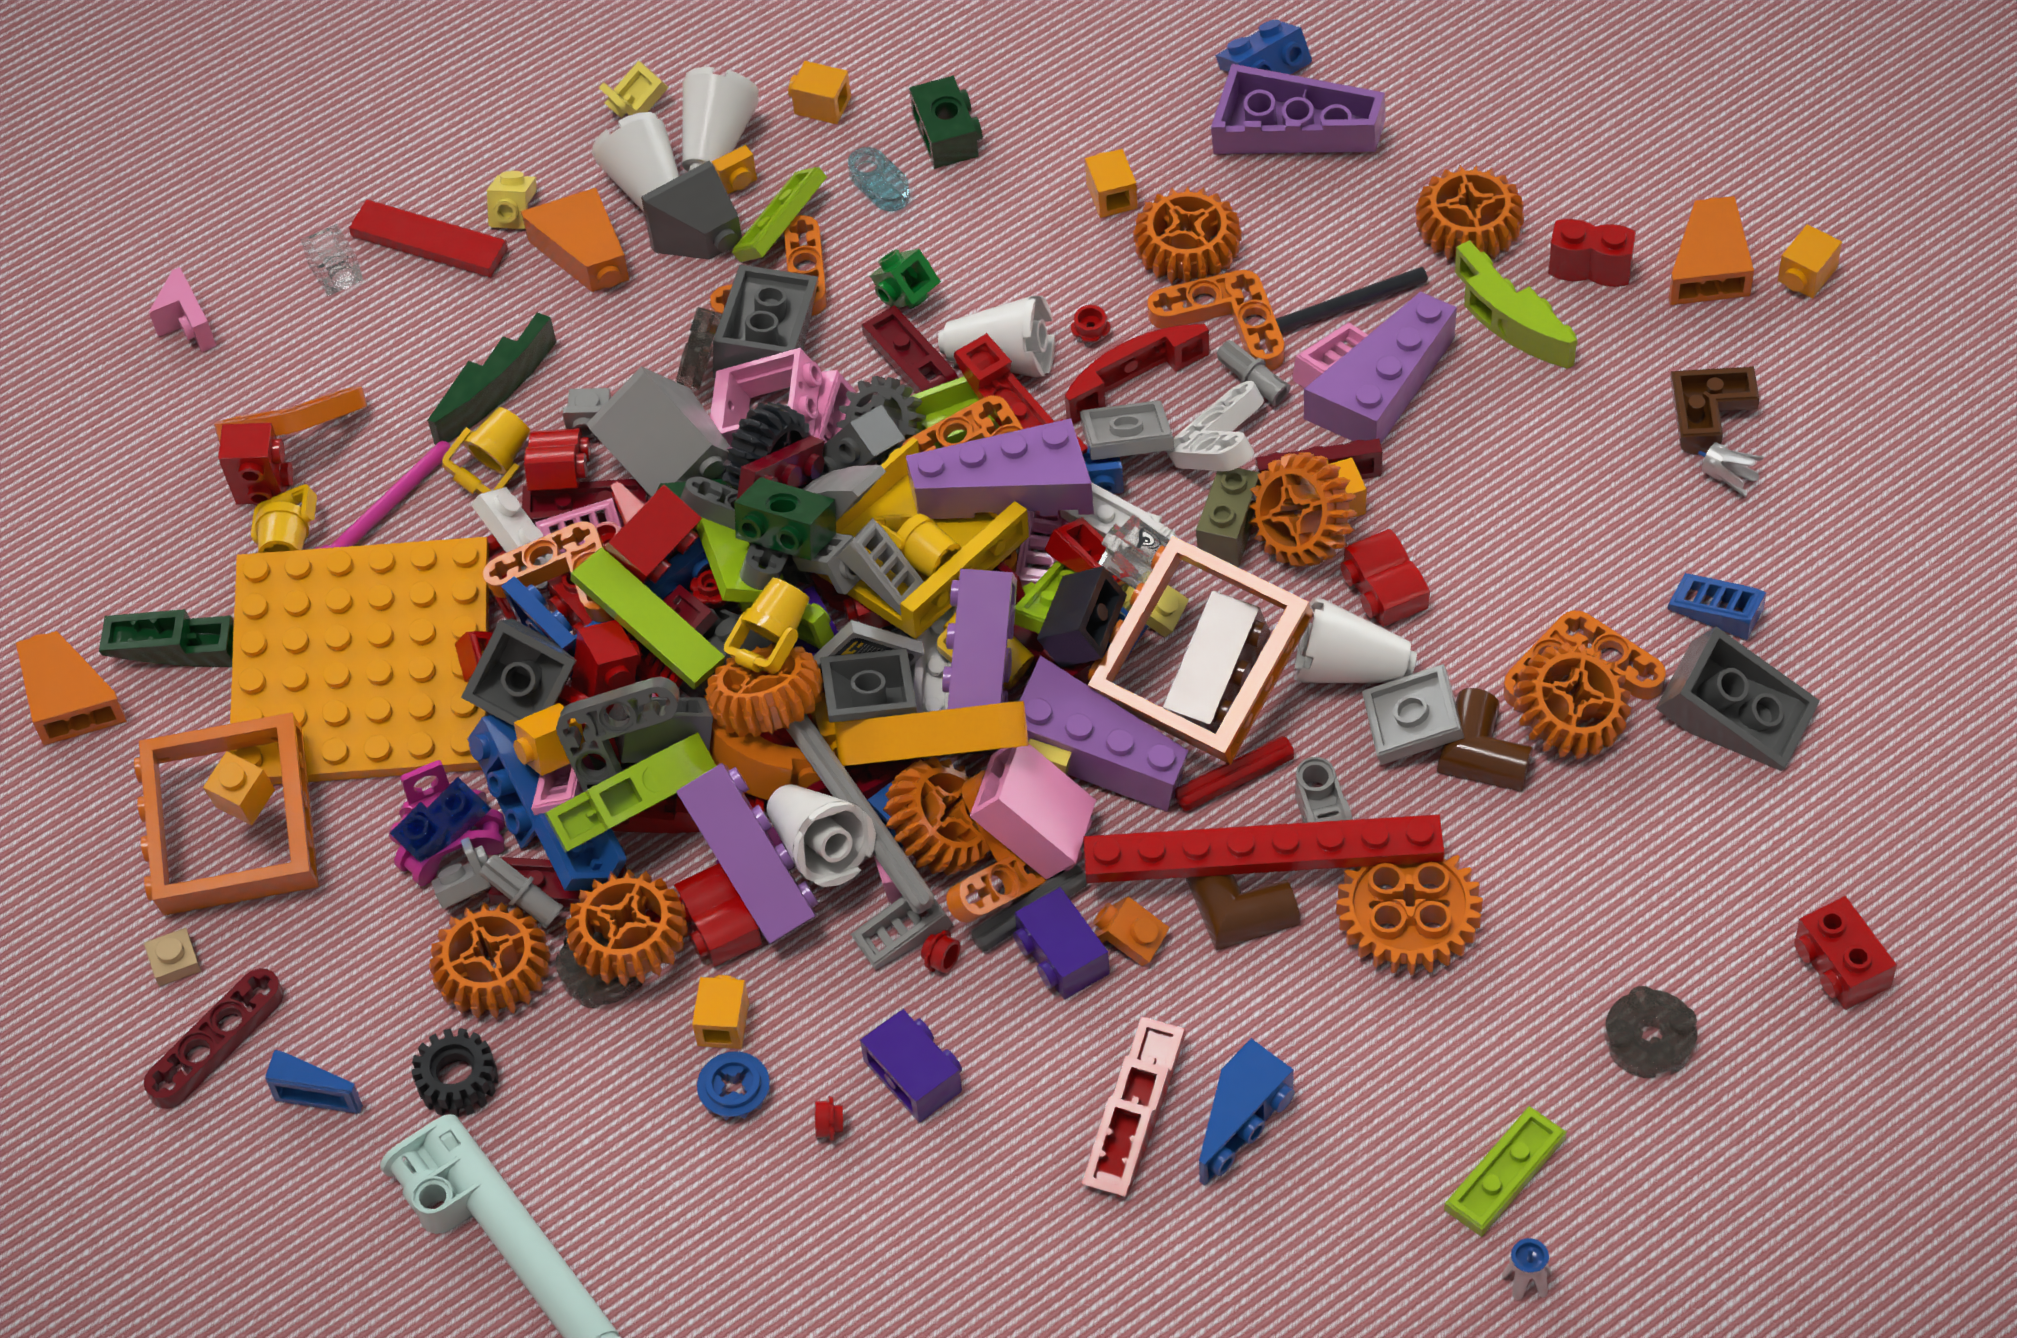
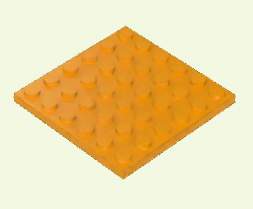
[229,537,489,785]

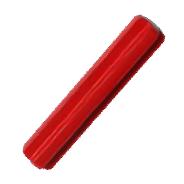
[1175,736,1294,811]

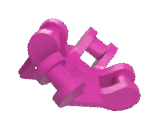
[389,760,505,886]

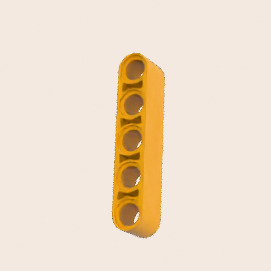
[834,701,1029,766]

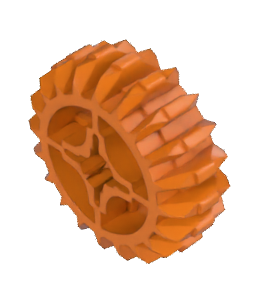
[1416,164,1524,261]
[1133,185,1242,284]
[1248,452,1358,567]
[1513,642,1632,760]
[705,643,824,737]
[883,757,990,876]
[566,868,688,987]
[429,902,551,1019]

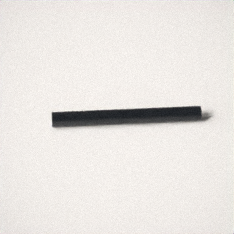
[1276,267,1428,334]

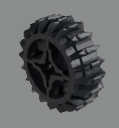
[722,402,809,490]

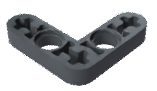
[680,477,790,590]
[556,677,680,792]

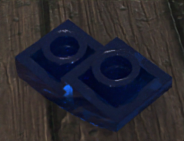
[390,777,491,862]

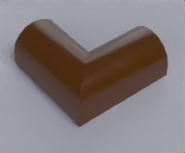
[1670,366,1760,455]
[1437,688,1533,791]
[1186,875,1300,951]

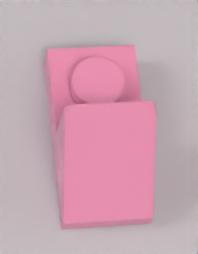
[150,267,216,352]

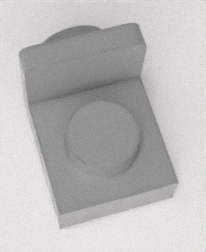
[562,388,611,438]
[792,533,861,594]
[431,837,491,909]

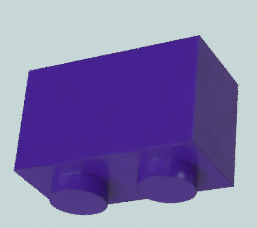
[1013,887,1110,1000]
[860,1009,962,1123]

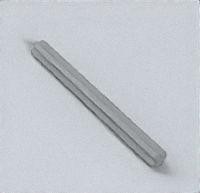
[786,714,935,914]

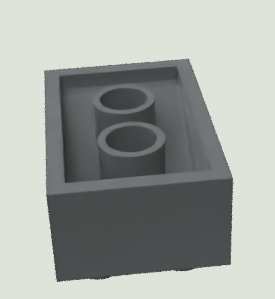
[713,264,818,390]
[1655,626,1820,771]

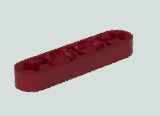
[143,968,284,1109]

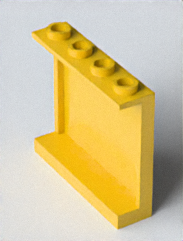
[816,437,1029,639]

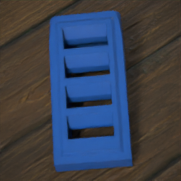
[1667,573,1767,640]
[265,1050,363,1114]

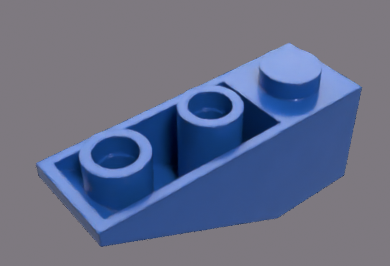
[467,715,540,849]
[1199,1038,1295,1186]

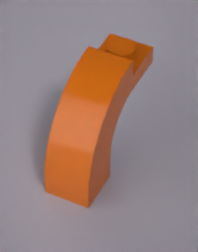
[704,695,835,800]

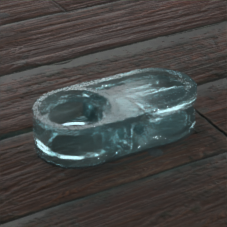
[848,147,910,212]

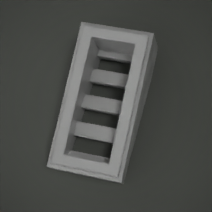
[837,518,924,615]
[850,896,953,970]

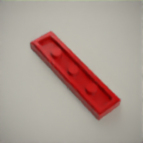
[349,199,508,278]

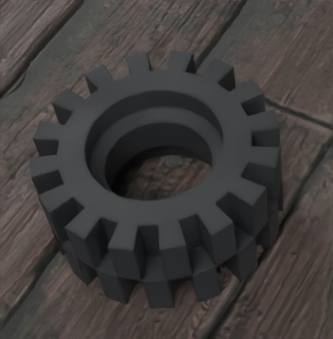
[411,1028,499,1117]

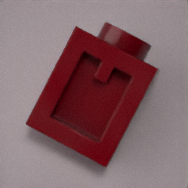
[662,584,718,636]

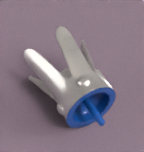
[1698,442,1764,497]
[1501,1238,1551,1300]

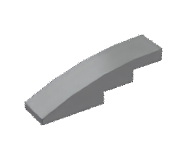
[803,465,886,522]

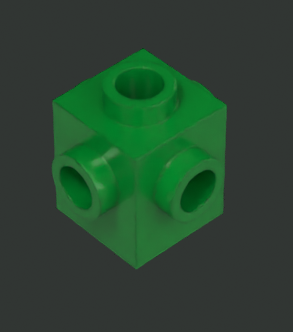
[870,249,941,309]

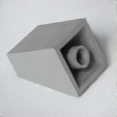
[586,366,730,497]

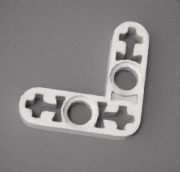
[1166,381,1264,471]

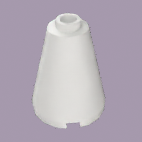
[682,67,759,171]
[591,112,679,212]
[938,296,1055,377]
[1294,598,1417,683]
[767,784,876,887]

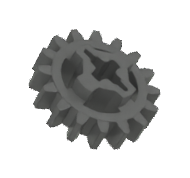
[837,376,926,465]

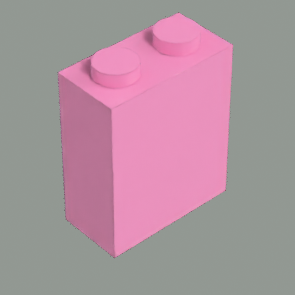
[970,744,1096,880]

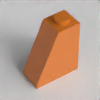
[521,187,630,292]
[1668,196,1754,305]
[15,631,127,746]

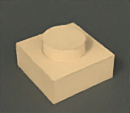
[144,928,201,987]

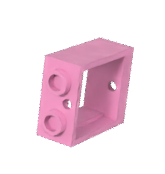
[710,348,822,445]

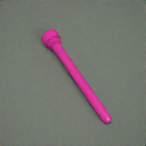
[315,441,451,549]

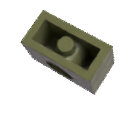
[1196,468,1261,568]

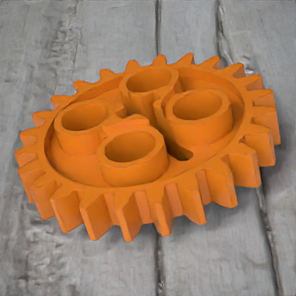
[1336,847,1483,975]

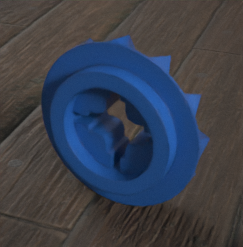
[697,1051,770,1121]

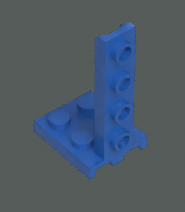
[501,537,711,680]

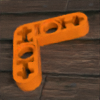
[710,215,827,323]
[1147,270,1284,371]
[214,386,367,444]
[901,396,1023,453]
[483,521,613,622]
[1503,610,1666,707]
[946,770,1046,923]

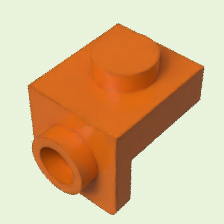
[1093,896,1170,966]

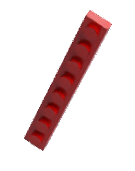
[1083,814,1444,884]

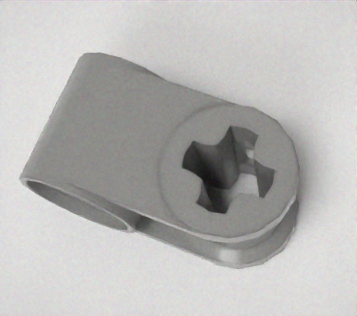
[1295,757,1353,823]

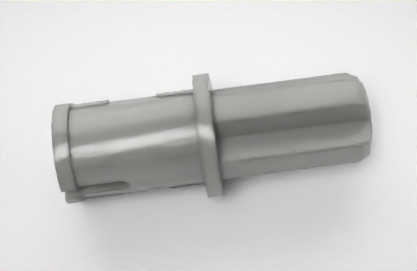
[1217,340,1291,406]
[479,855,563,929]

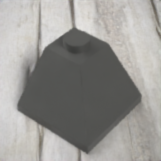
[641,161,742,259]
[461,619,577,726]
[820,648,917,722]

